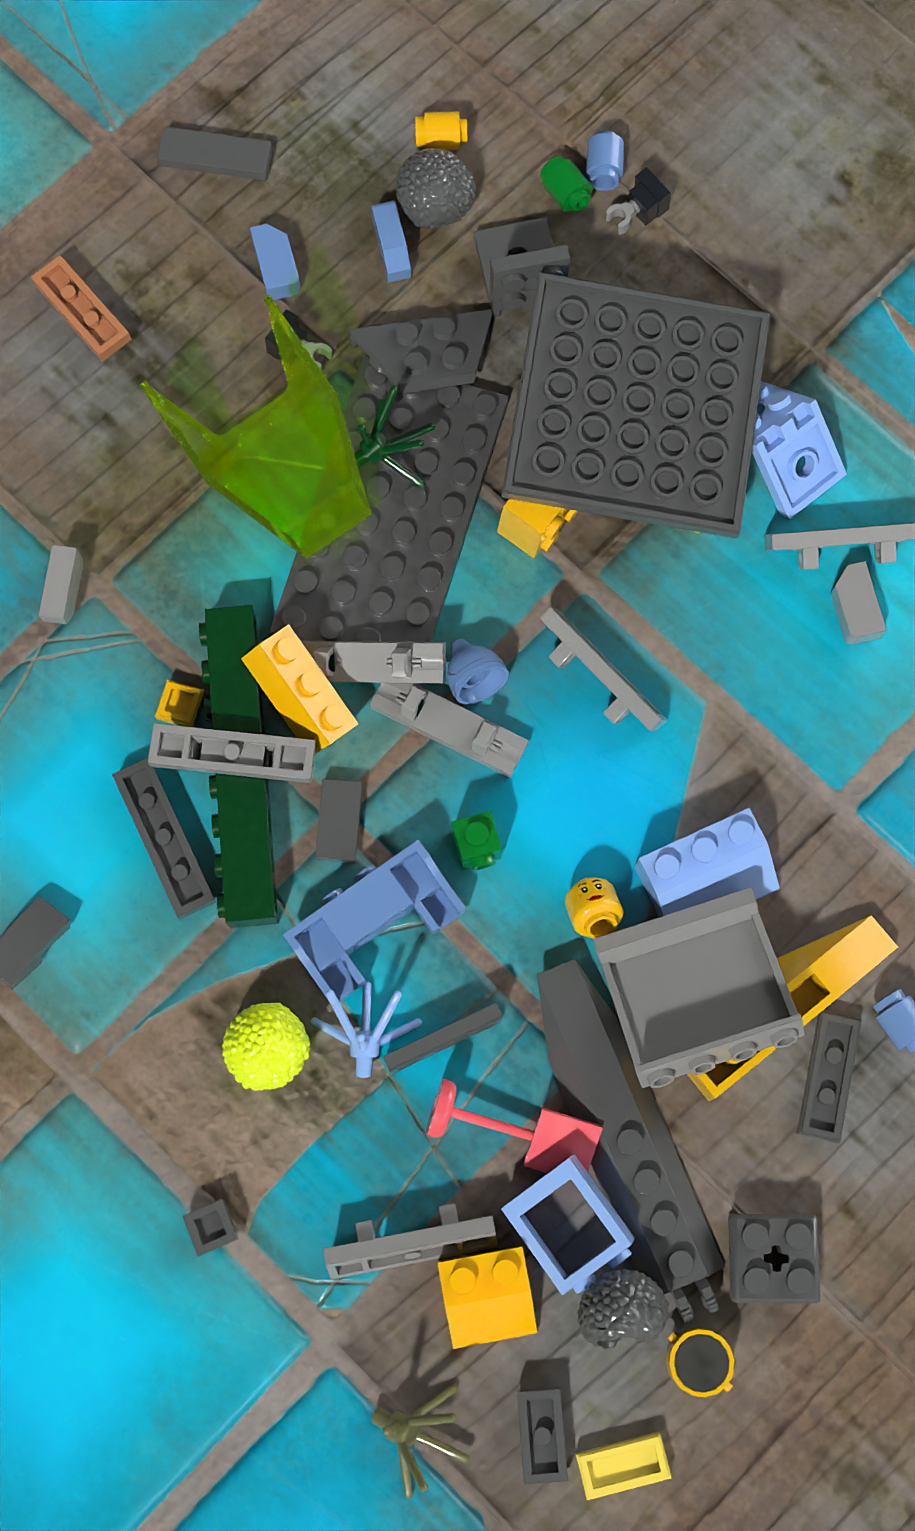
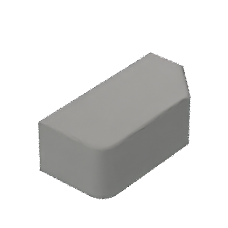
[39,545,83,624]
[831,561,887,644]

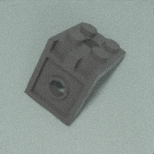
[474,217,570,318]

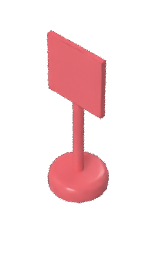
[426,1078,603,1180]

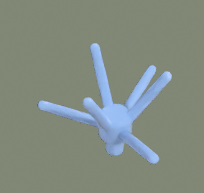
[311,981,422,1078]

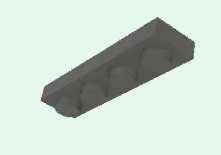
[112,758,216,920]

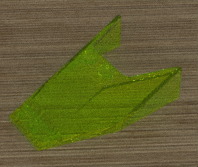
[140,295,372,559]

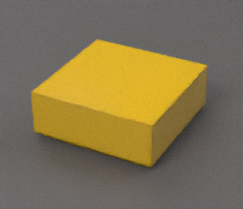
[155,680,206,728]

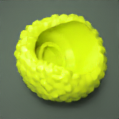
[222,1003,310,1091]

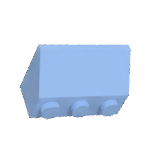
[635,808,780,917]

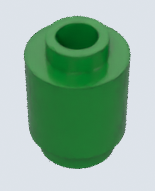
[540,156,593,212]

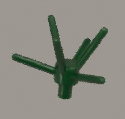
[348,386,436,488]

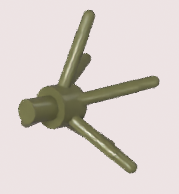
[371,1384,469,1499]

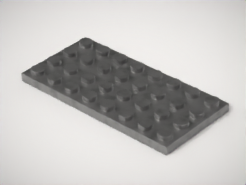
[269,356,508,655]

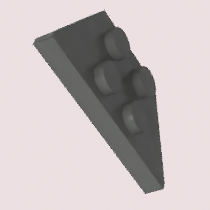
[349,309,492,394]

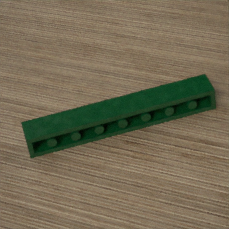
[199,605,279,928]

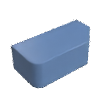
[371,201,411,283]
[250,223,301,301]

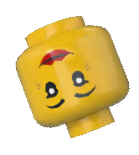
[564,877,623,939]

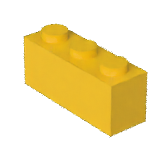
[241,625,358,754]

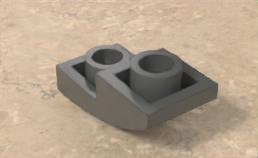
[0,896,70,990]

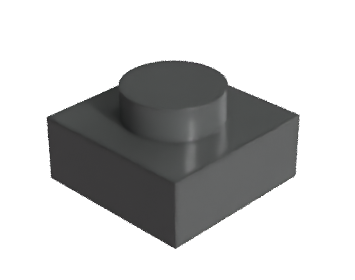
[183,1199,239,1256]

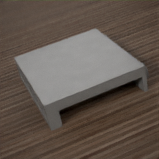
[593,887,805,1088]

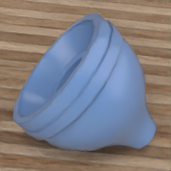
[447,638,509,704]

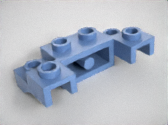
[283,840,466,1004]

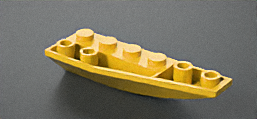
[687,915,898,1101]

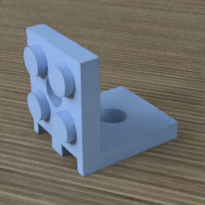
[751,381,847,519]

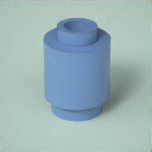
[586,131,624,191]
[873,989,915,1054]

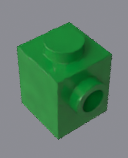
[451,811,502,870]

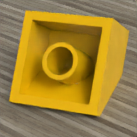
[437,1246,537,1349]

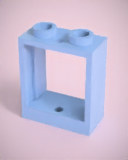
[501,1154,635,1295]

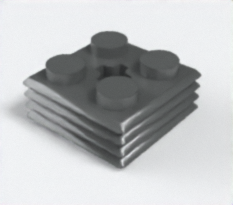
[728,1214,820,1303]

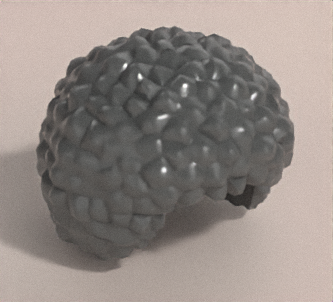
[396,148,476,229]
[577,1269,669,1349]

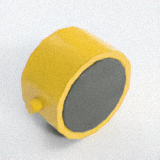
[666,1327,735,1397]

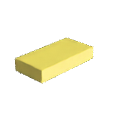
[575,1432,672,1500]

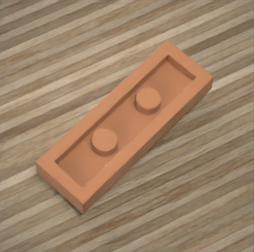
[30,255,132,362]

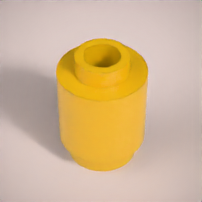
[415,111,467,150]

